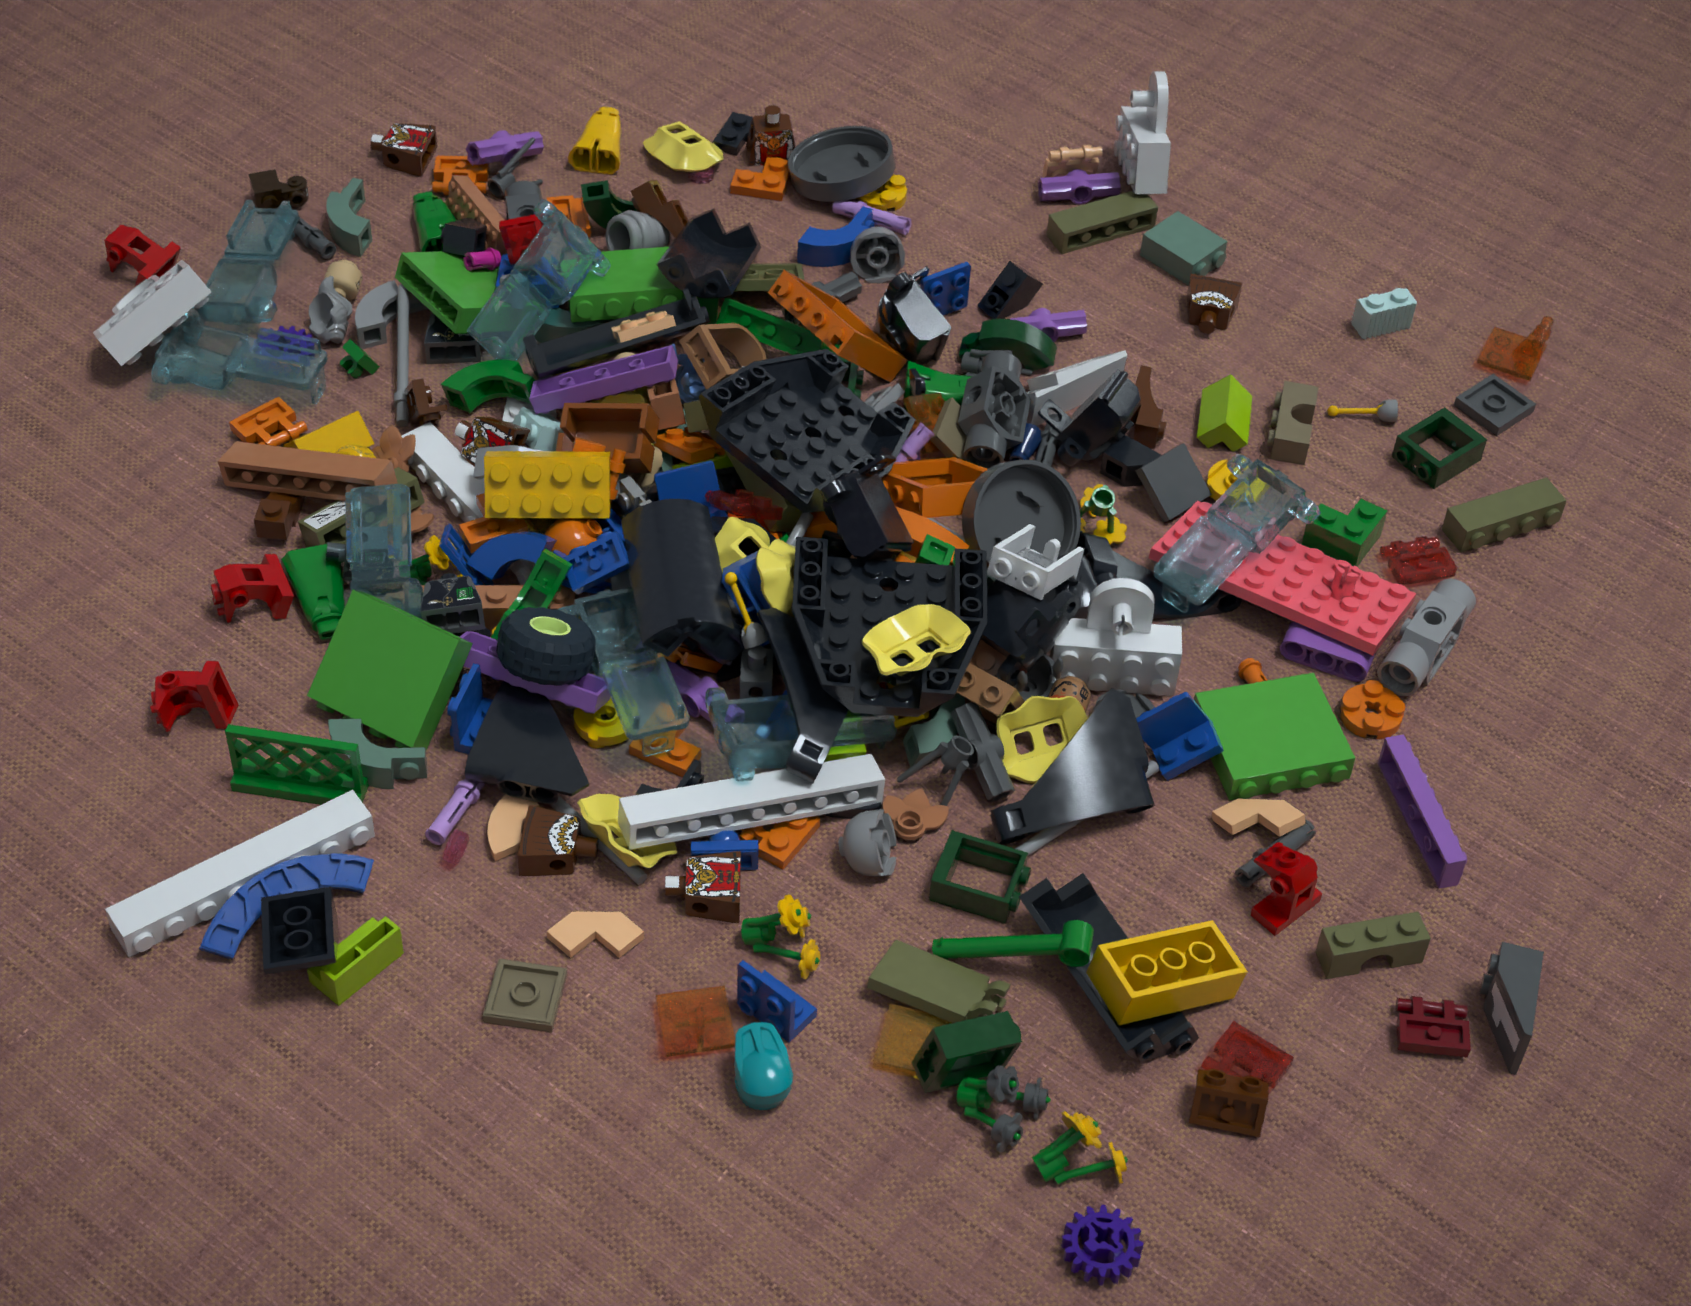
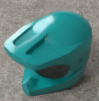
[734,1022,793,1110]

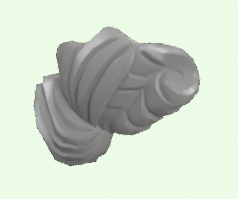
[308,276,352,344]

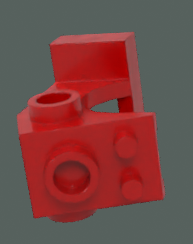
[499,211,561,270]
[104,224,181,288]
[210,554,294,623]
[150,661,239,732]
[1250,842,1322,936]

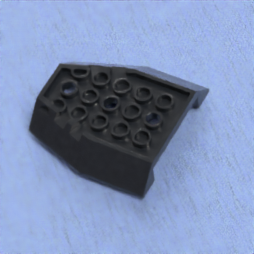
[699,349,916,513]
[792,537,987,717]

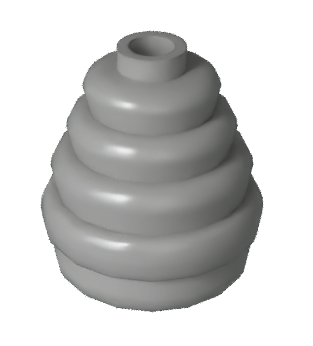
[605,210,671,251]

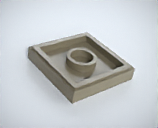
[930,398,967,460]
[483,959,567,1032]

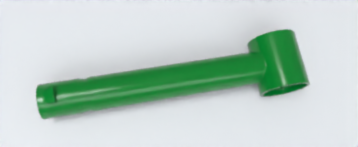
[932,920,1094,967]

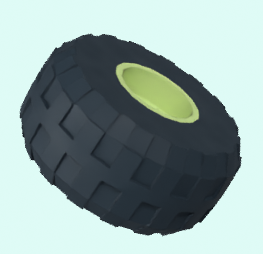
[496,607,596,686]

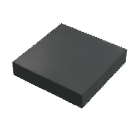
[1454,374,1536,436]
[1135,443,1212,522]

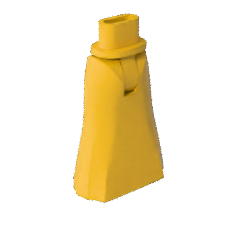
[568,107,621,175]

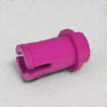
[463,248,501,271]

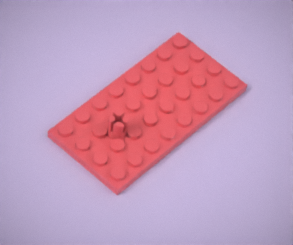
[1149,501,1416,656]

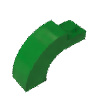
[441,359,535,413]
[491,548,573,640]

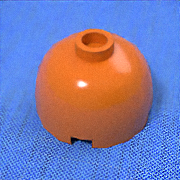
[544,518,603,555]

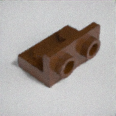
[404,378,448,426]
[1189,1069,1269,1137]

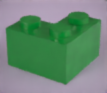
[1301,499,1387,567]

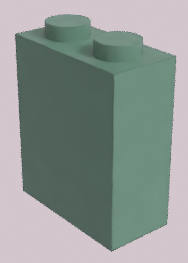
[1140,211,1227,286]

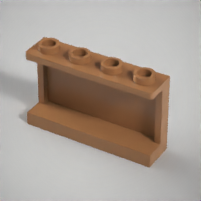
[956,663,1025,726]

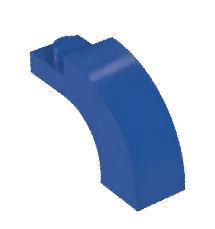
[797,206,875,267]
[466,532,568,580]

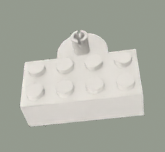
[1114,71,1171,194]
[93,260,211,366]
[1050,578,1182,696]

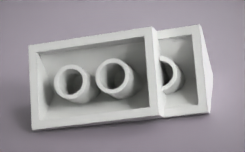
[1027,350,1127,426]

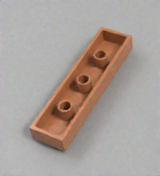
[446,175,507,257]

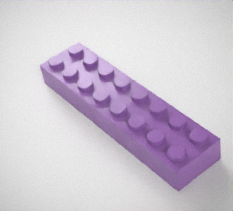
[529,345,678,414]
[460,631,613,714]
[1378,734,1467,889]

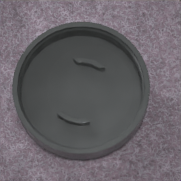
[788,126,896,202]
[962,460,1081,569]

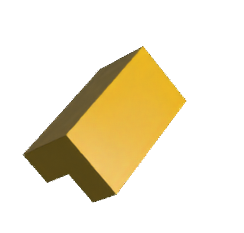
[284,411,375,453]

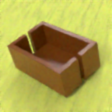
[556,403,660,473]

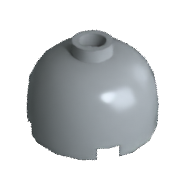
[850,227,905,283]
[839,809,896,877]

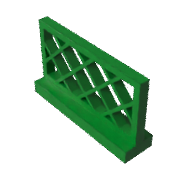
[716,298,840,355]
[225,724,369,805]

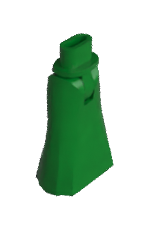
[413,192,457,252]
[903,361,972,411]
[281,544,345,640]

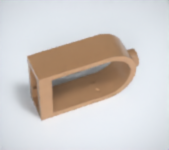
[679,323,767,390]

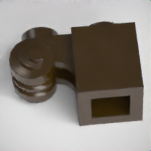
[249,169,309,215]

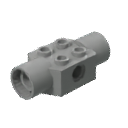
[1377,579,1476,696]

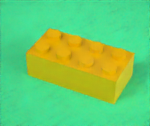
[484,451,610,518]
[1086,920,1248,1025]

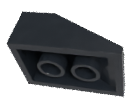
[261,887,339,975]

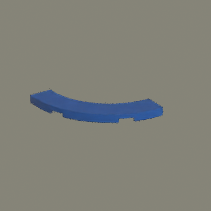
[199,853,374,960]

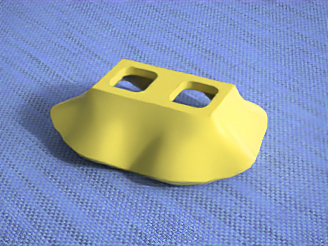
[643,121,724,172]
[715,517,794,579]
[756,539,795,618]
[861,604,971,676]
[996,696,1088,784]
[577,794,677,868]

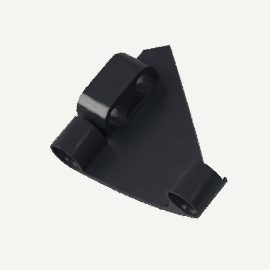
[1076,530,1242,618]
[757,608,849,784]
[465,681,589,804]
[990,688,1155,844]

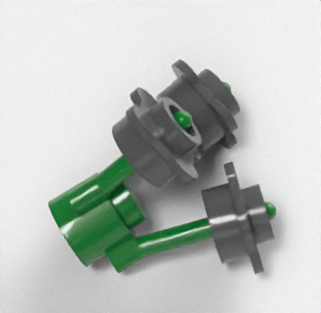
[957,1066,1050,1153]

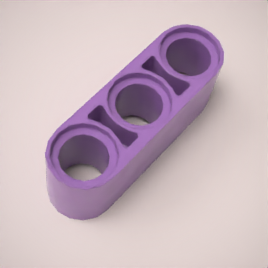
[1280,622,1375,682]

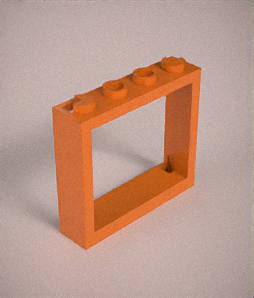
[768,270,907,382]
[881,457,987,518]

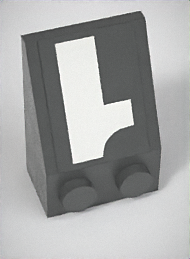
[1479,942,1544,1075]

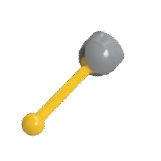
[1327,399,1398,422]
[724,572,768,649]

